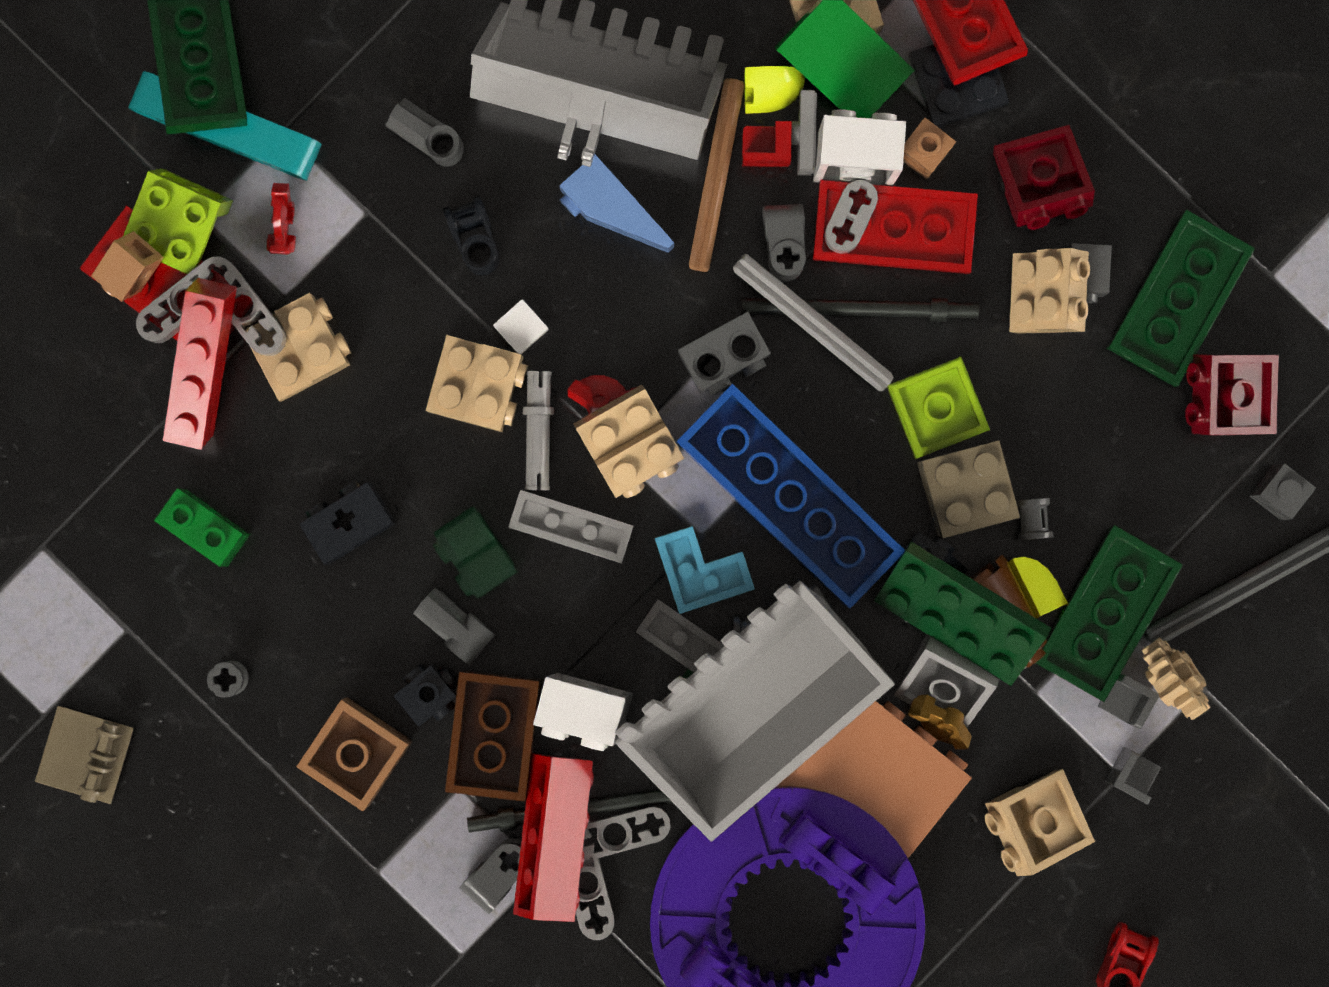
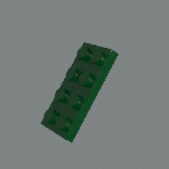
[147,0,247,134]
[1106,210,1255,387]
[1036,525,1183,702]
[874,542,1051,686]

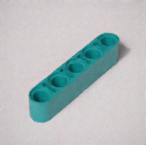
[128,71,322,181]

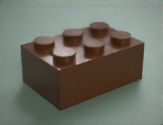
[445,670,542,802]

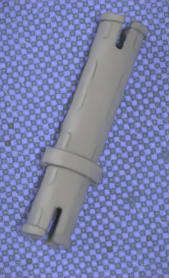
[523,371,554,490]

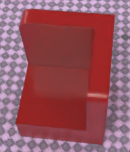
[742,121,792,167]

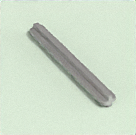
[733,254,893,391]

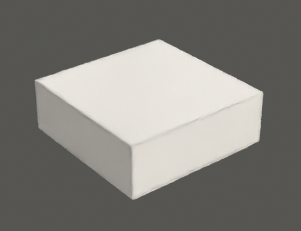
[493,299,549,354]

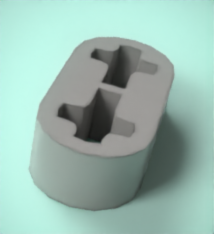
[824,180,878,254]

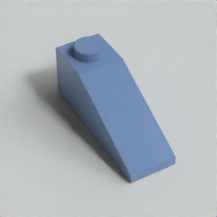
[559,154,674,253]

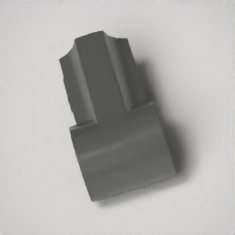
[385,98,464,166]
[413,588,496,665]

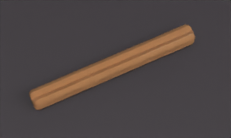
[689,78,744,272]

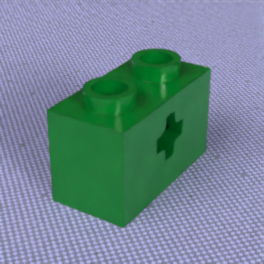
[154,488,251,567]

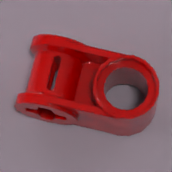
[1096,922,1159,987]

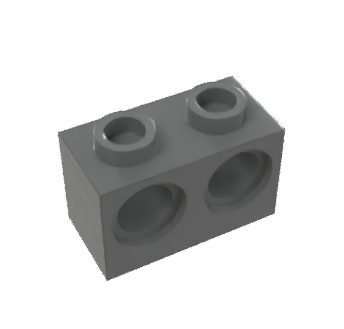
[678,312,771,396]

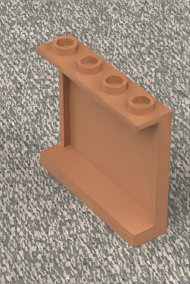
[776,700,972,858]

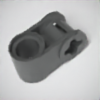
[762,203,806,282]
[459,838,522,914]

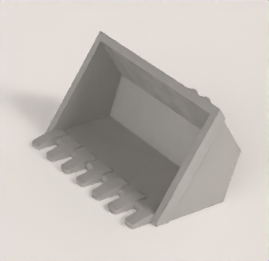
[470,0,727,167]
[615,581,895,842]

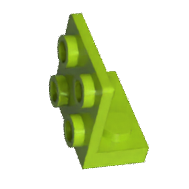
[123,168,233,274]

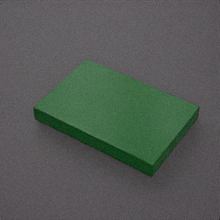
[775,0,915,118]

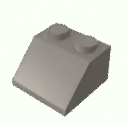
[894,634,999,728]

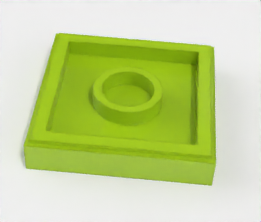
[887,357,990,459]

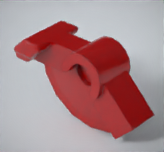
[266,182,296,255]
[568,375,636,414]

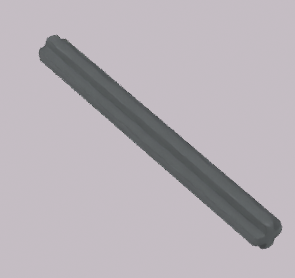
[1145,527,1329,643]

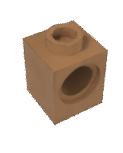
[903,118,956,180]
[91,231,164,302]

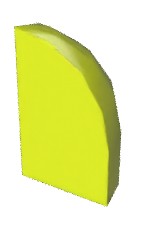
[744,66,805,114]
[1008,557,1068,618]

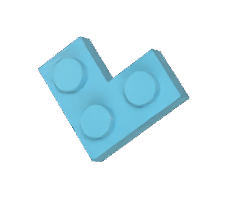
[655,526,755,614]

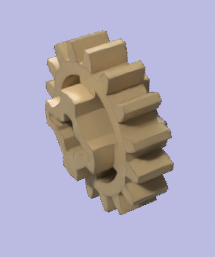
[1142,637,1210,720]

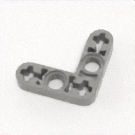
[136,256,286,356]
[576,806,671,940]

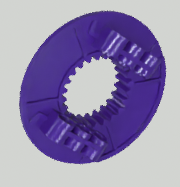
[650,786,925,987]

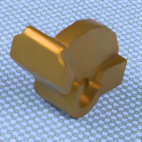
[908,694,972,749]

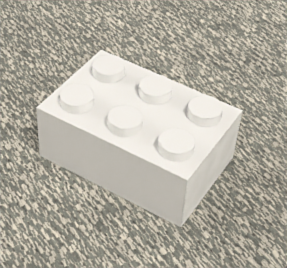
[813,110,906,186]
[533,673,633,751]

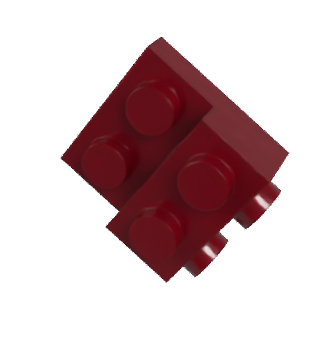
[993,125,1095,230]
[1185,354,1279,435]

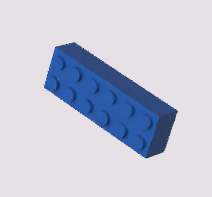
[676,384,905,609]

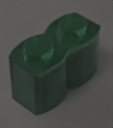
[433,506,519,599]

